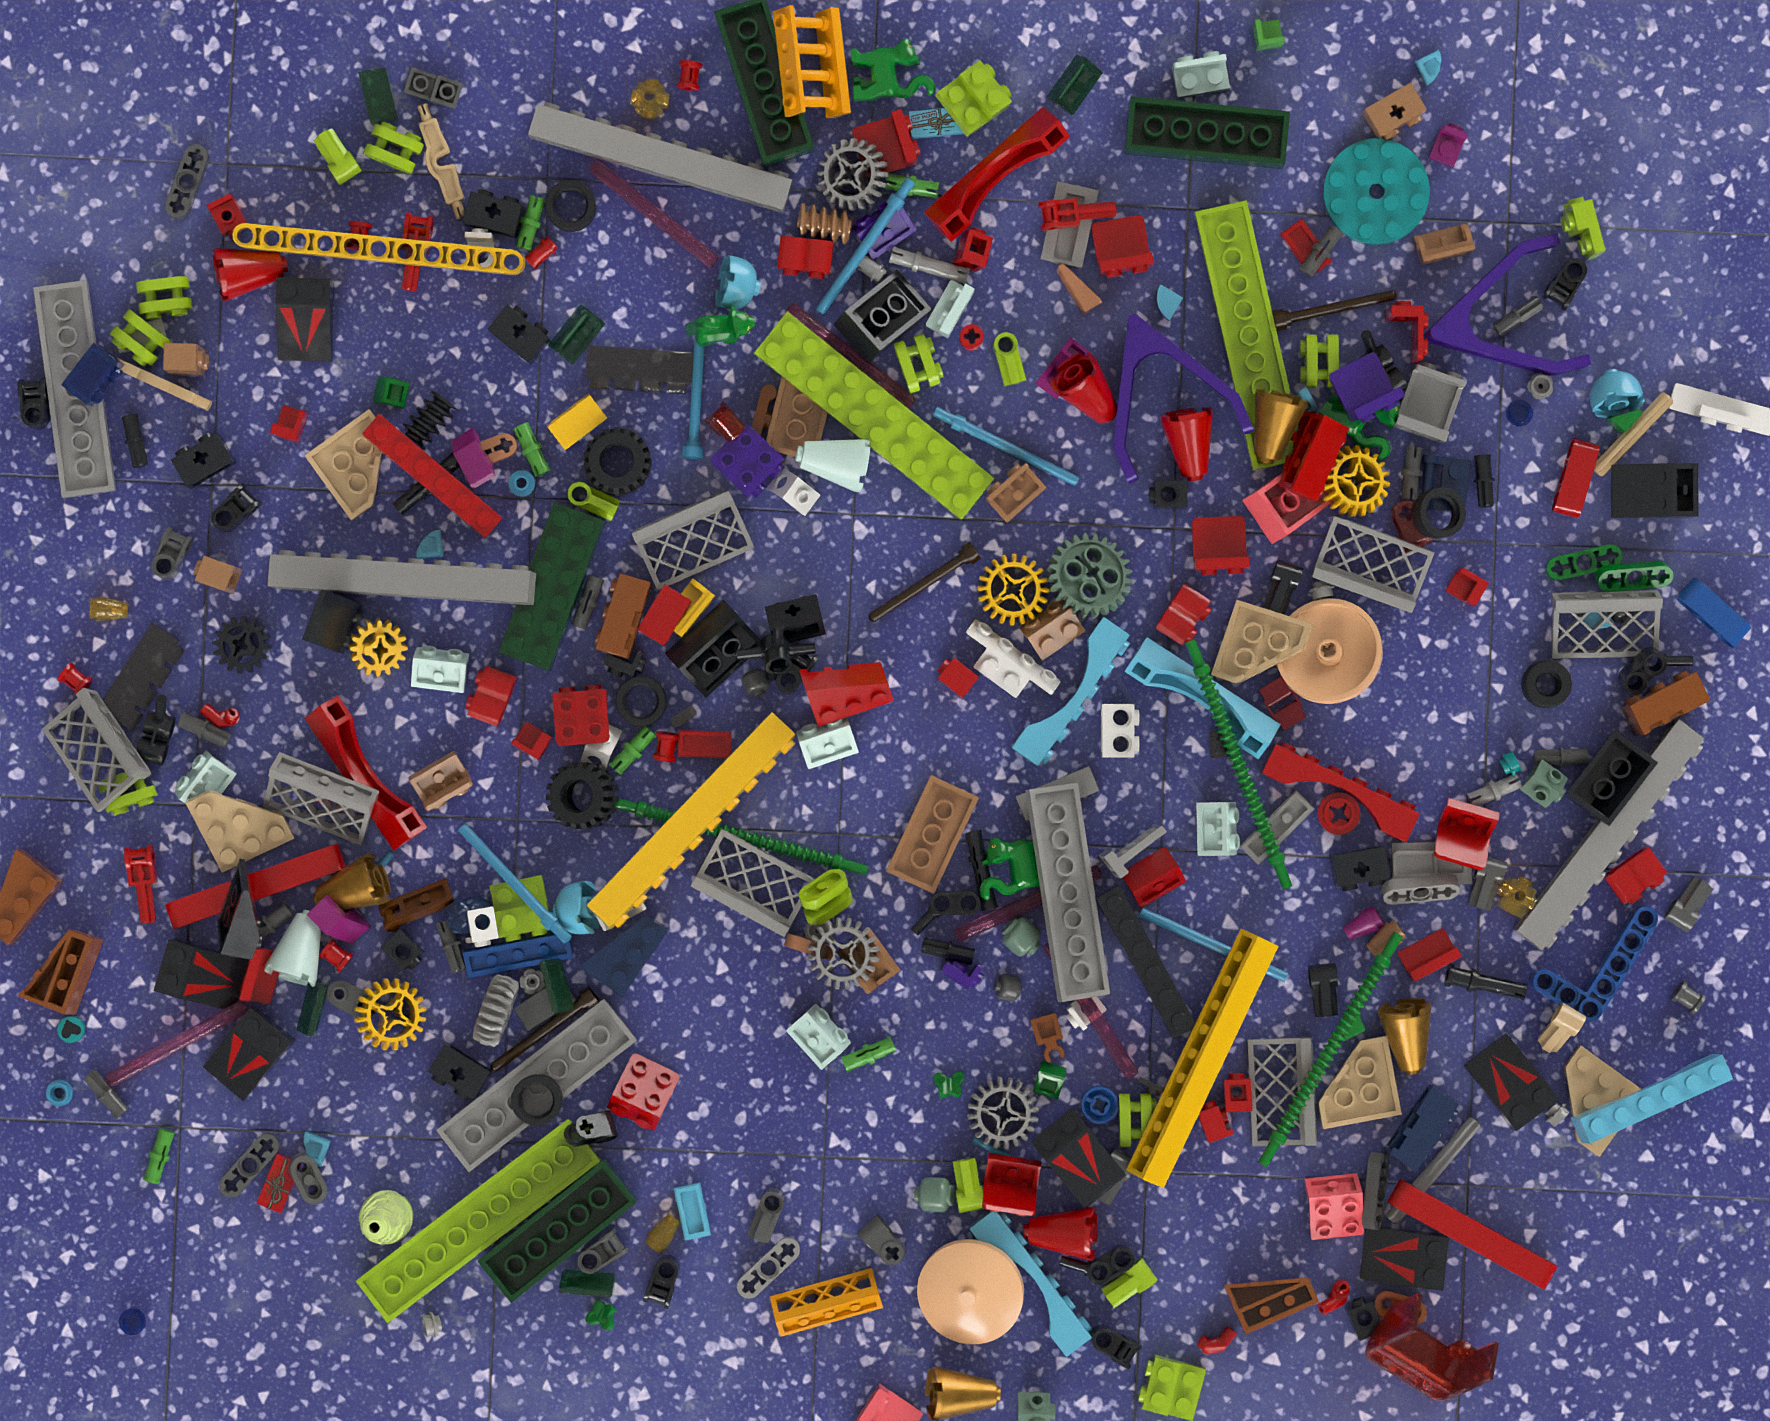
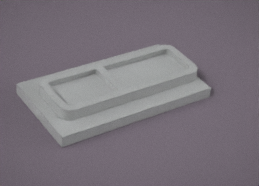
[1040,181,1099,269]
[1391,842,1472,884]

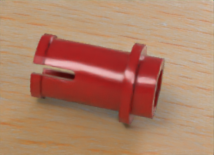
[524,236,558,270]

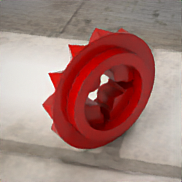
[1317,792,1360,835]

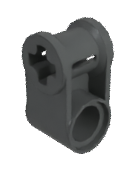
[151,527,194,580]
[857,1214,905,1265]
[578,1228,629,1274]

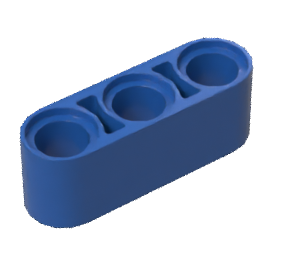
[1676,577,1751,648]

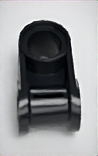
[1542,258,1587,311]
[18,378,50,430]
[211,483,262,533]
[776,642,820,694]
[564,1110,618,1147]
[643,1255,680,1310]
[1090,1324,1143,1369]

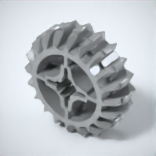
[817,138,889,211]
[807,917,879,990]
[473,974,519,1047]
[967,1077,1039,1149]

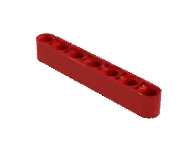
[165,843,346,930]
[1387,1179,1558,1290]

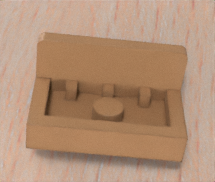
[986,463,1047,523]
[1019,599,1086,661]
[408,751,473,811]
[837,927,900,994]

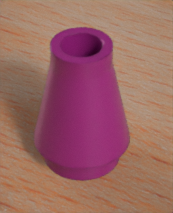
[1343,906,1384,941]

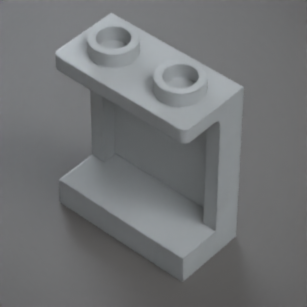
[1393,362,1467,444]

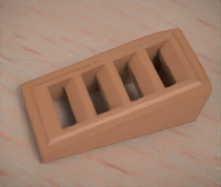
[1056,264,1102,315]

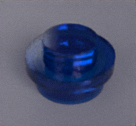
[1506,400,1533,427]
[119,1308,146,1335]

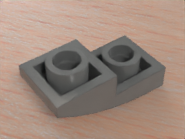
[403,67,463,109]
[514,978,576,1031]

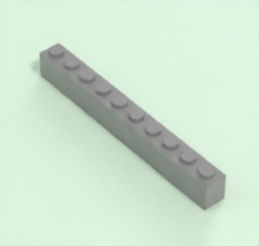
[528,102,793,214]
[267,550,536,605]
[1513,719,1704,950]

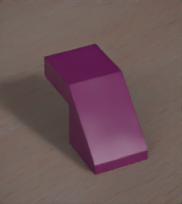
[1035,338,1092,399]
[451,428,495,489]
[306,895,371,944]

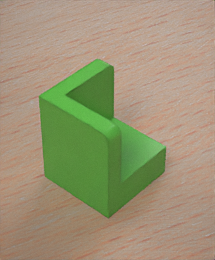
[1252,19,1285,51]

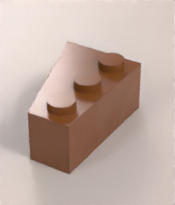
[595,573,652,660]
[1620,670,1710,736]
[0,849,64,945]
[17,930,104,1015]
[1223,1277,1319,1335]

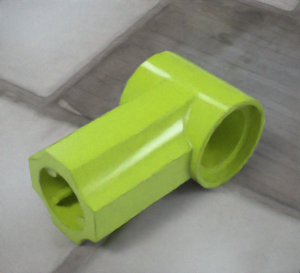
[313,128,362,185]
[992,332,1027,387]
[568,482,621,522]
[953,1158,984,1213]
[1101,1258,1158,1308]

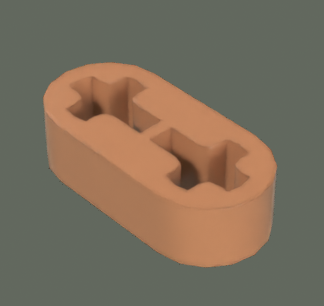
[480,433,518,464]
[784,933,833,960]

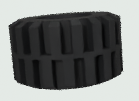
[583,427,652,496]
[546,762,619,829]

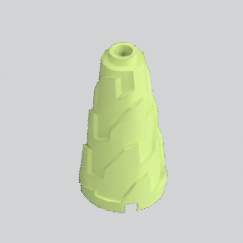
[359,1190,414,1245]

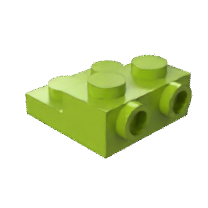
[935,60,1012,137]
[1560,197,1606,260]
[490,875,550,942]
[1137,1354,1206,1421]

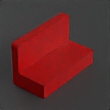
[637,584,691,646]
[1122,847,1186,908]
[1397,928,1462,982]
[238,947,279,1004]

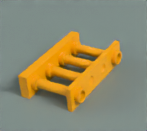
[773,5,851,118]

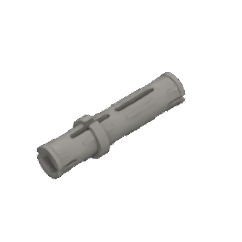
[889,246,970,285]

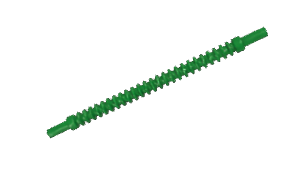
[1185,639,1293,890]
[613,798,869,876]
[1258,932,1403,1167]

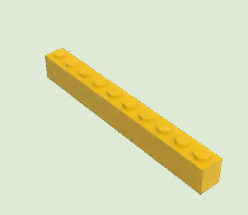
[587,712,795,929]
[1126,928,1279,1188]

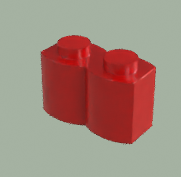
[777,236,834,279]
[1154,583,1212,645]
[465,666,517,727]
[1603,846,1667,905]

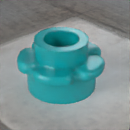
[1499,751,1522,776]

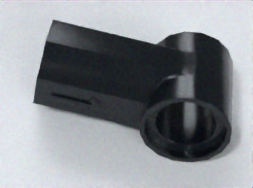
[1263,559,1303,615]
[1308,963,1338,1017]

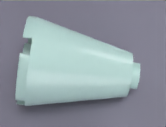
[795,439,870,492]
[264,910,321,987]

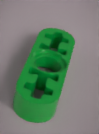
[1545,544,1623,581]
[1595,561,1674,592]

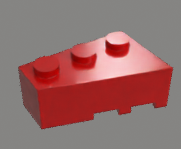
[1279,411,1349,501]
[799,662,894,727]

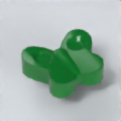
[933,1071,964,1098]
[585,1300,616,1331]

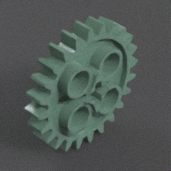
[1046,533,1133,619]

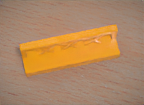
[770,1268,883,1337]

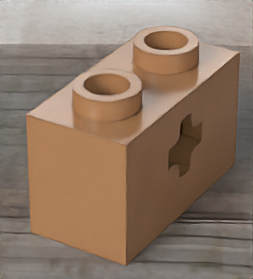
[1362,83,1427,141]
[163,343,209,376]
[193,556,243,594]

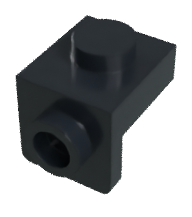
[604,650,647,678]

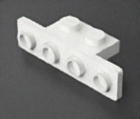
[1669,383,1770,436]
[966,619,1061,698]

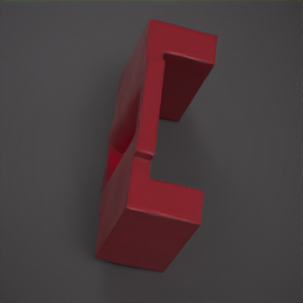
[1258,676,1306,731]

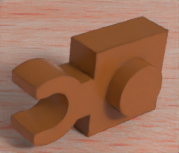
[1030,1012,1064,1062]

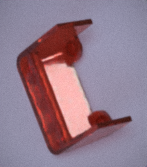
[1364,1293,1499,1401]

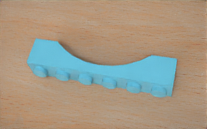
[1011,617,1130,766]
[1124,637,1281,759]
[1571,1054,1733,1144]
[969,1210,1092,1357]

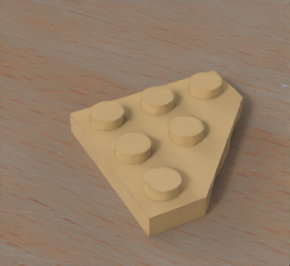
[305,409,382,521]
[1211,600,1313,684]
[186,789,295,872]
[1317,1035,1402,1129]
[1564,1045,1641,1157]

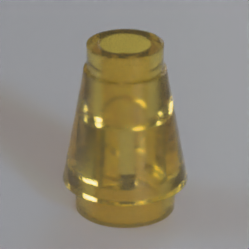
[89,596,128,622]
[644,1213,681,1255]

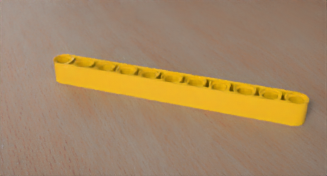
[233,223,525,275]

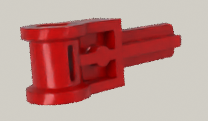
[1038,198,1117,231]
[401,212,434,292]
[124,844,158,924]

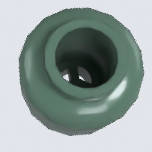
[1001,917,1041,957]
[914,1177,955,1212]

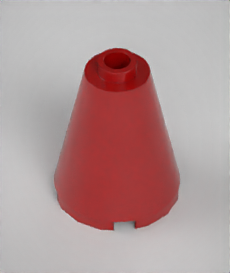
[212,248,288,302]
[1050,352,1118,424]
[1160,407,1213,481]
[1024,1207,1098,1261]

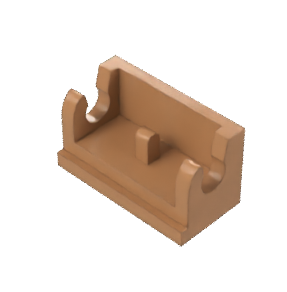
[1413,224,1475,265]

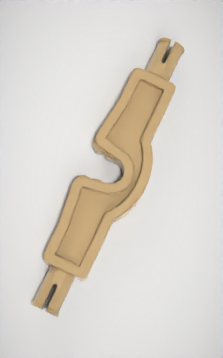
[417,104,465,220]
[100,352,212,411]

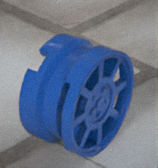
[1080,1085,1119,1124]

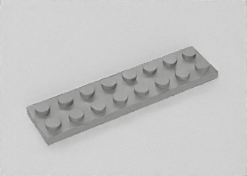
[33,280,116,498]
[1025,783,1110,1002]
[436,998,637,1172]

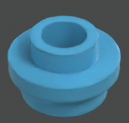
[509,470,535,497]
[46,1079,73,1106]

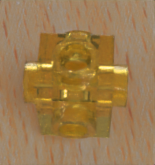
[631,79,670,119]
[1494,876,1537,919]

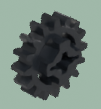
[212,616,272,674]

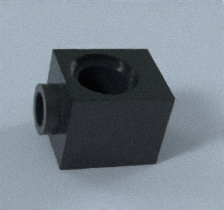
[1149,480,1188,509]
[381,928,425,970]
[1345,1297,1384,1341]

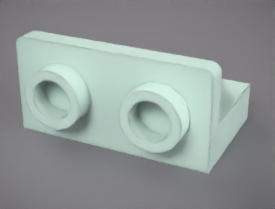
[1172,51,1230,99]
[926,280,975,339]
[411,646,469,693]
[796,717,859,769]
[174,750,236,804]
[1196,802,1240,856]
[786,1004,851,1070]

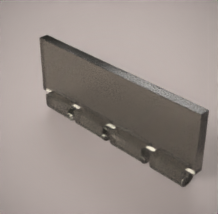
[586,346,694,395]
[103,623,185,731]

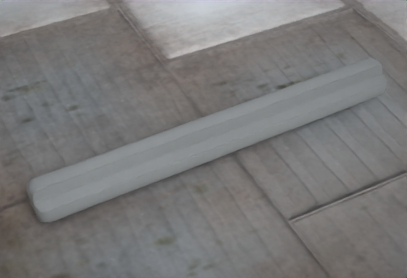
[1386,1117,1481,1225]

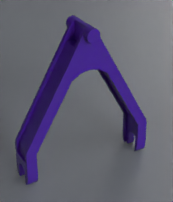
[1424,233,1591,376]
[1113,314,1254,484]

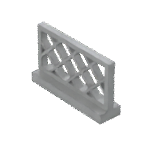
[631,489,754,591]
[1311,515,1435,613]
[1551,590,1663,659]
[42,688,151,812]
[263,752,379,846]
[1098,825,1167,879]
[691,829,815,937]
[1248,1037,1318,1146]

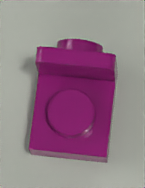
[1428,123,1468,168]

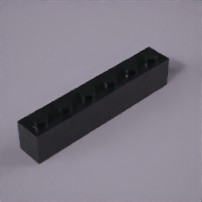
[1095,885,1196,1039]

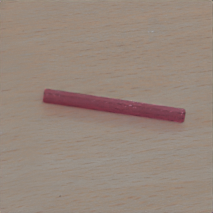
[589,160,719,268]
[785,303,916,409]
[954,865,1102,942]
[1043,943,1138,1079]
[106,1000,249,1087]

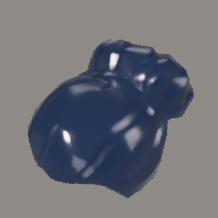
[443,896,495,936]

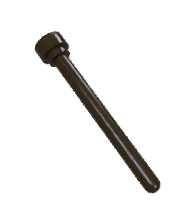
[1272,290,1397,331]
[868,541,981,622]
[490,986,600,1072]

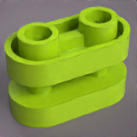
[363,121,424,175]
[136,276,193,320]
[109,309,171,367]
[893,333,944,394]
[1300,334,1339,388]
[98,765,158,816]
[799,869,853,925]
[1118,1093,1157,1147]

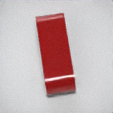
[1552,438,1600,519]

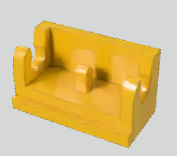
[546,393,607,450]
[674,579,716,637]

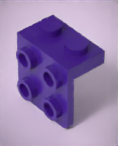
[1329,353,1405,423]
[711,424,785,499]

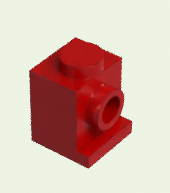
[207,193,247,238]
[952,228,993,272]
[1222,1073,1253,1112]
[1198,1100,1234,1143]

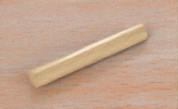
[1594,392,1673,477]

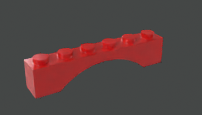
[924,107,1070,242]
[362,414,502,539]
[304,696,427,851]
[1260,742,1420,842]

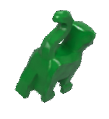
[851,39,935,101]
[685,306,755,347]
[1318,395,1401,461]
[980,837,1040,900]

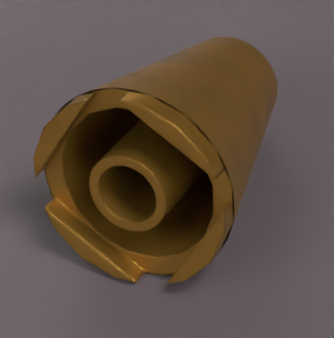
[1254,388,1308,464]
[313,852,391,910]
[1377,998,1431,1075]
[925,1367,1001,1421]

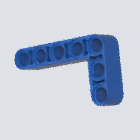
[1529,906,1658,1022]

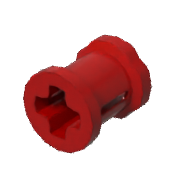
[676,60,703,91]
[346,221,373,251]
[959,324,984,351]
[57,663,93,695]
[652,731,680,762]
[319,939,354,973]

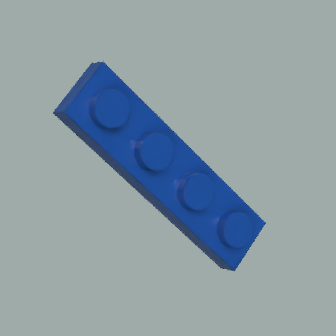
[463,931,573,978]

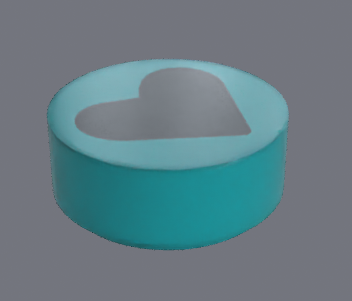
[57,1016,86,1043]

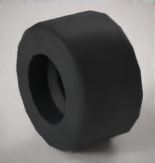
[1521,660,1572,708]

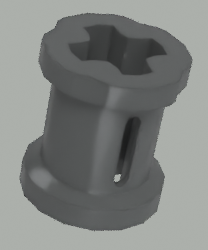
[1670,980,1706,1015]

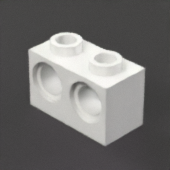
[1101,704,1139,758]

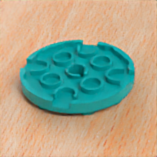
[1323,138,1430,245]

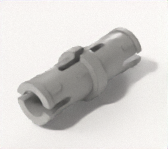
[1466,773,1522,806]

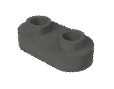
[327,980,378,1017]
[288,1153,327,1204]

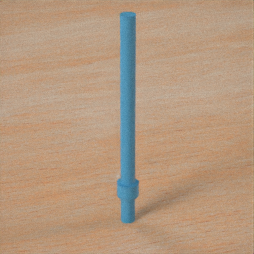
[816,177,915,314]
[933,407,1080,486]
[458,824,572,944]
[1138,907,1288,982]

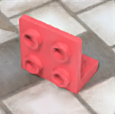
[1304,1173,1364,1240]
[855,1383,923,1421]

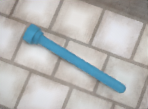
[682,338,705,459]

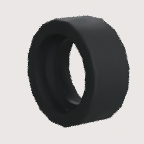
[545,179,597,232]
[1412,487,1466,539]
[615,676,667,726]
[511,1074,563,1126]

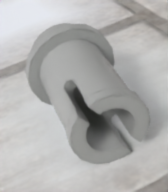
[857,255,887,284]

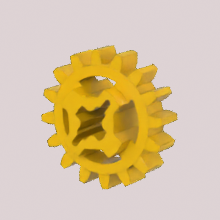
[348,618,408,677]

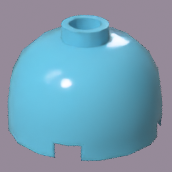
[715,255,761,309]
[1589,369,1645,418]
[553,881,600,935]

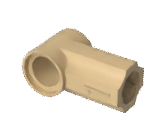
[1537,1002,1586,1053]

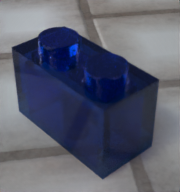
[61,343,125,406]

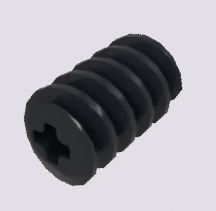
[402,391,459,451]

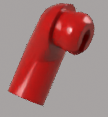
[199,703,240,728]
[1317,1280,1350,1315]
[1198,1326,1237,1355]

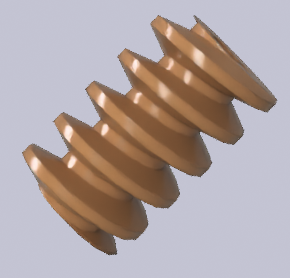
[797,202,854,245]

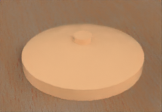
[1277,598,1383,704]
[917,1239,1024,1344]

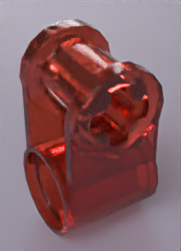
[704,401,745,442]
[1391,501,1432,552]

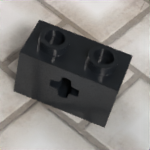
[463,189,524,239]
[487,304,551,365]
[171,432,237,489]
[765,594,826,643]
[1329,846,1390,891]
[428,1042,492,1100]

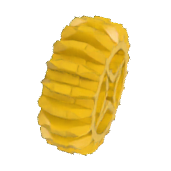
[1323,445,1390,517]
[977,554,1049,626]
[354,978,426,1050]

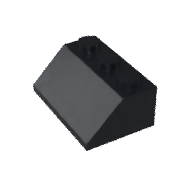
[665,599,761,698]
[1563,730,1658,826]

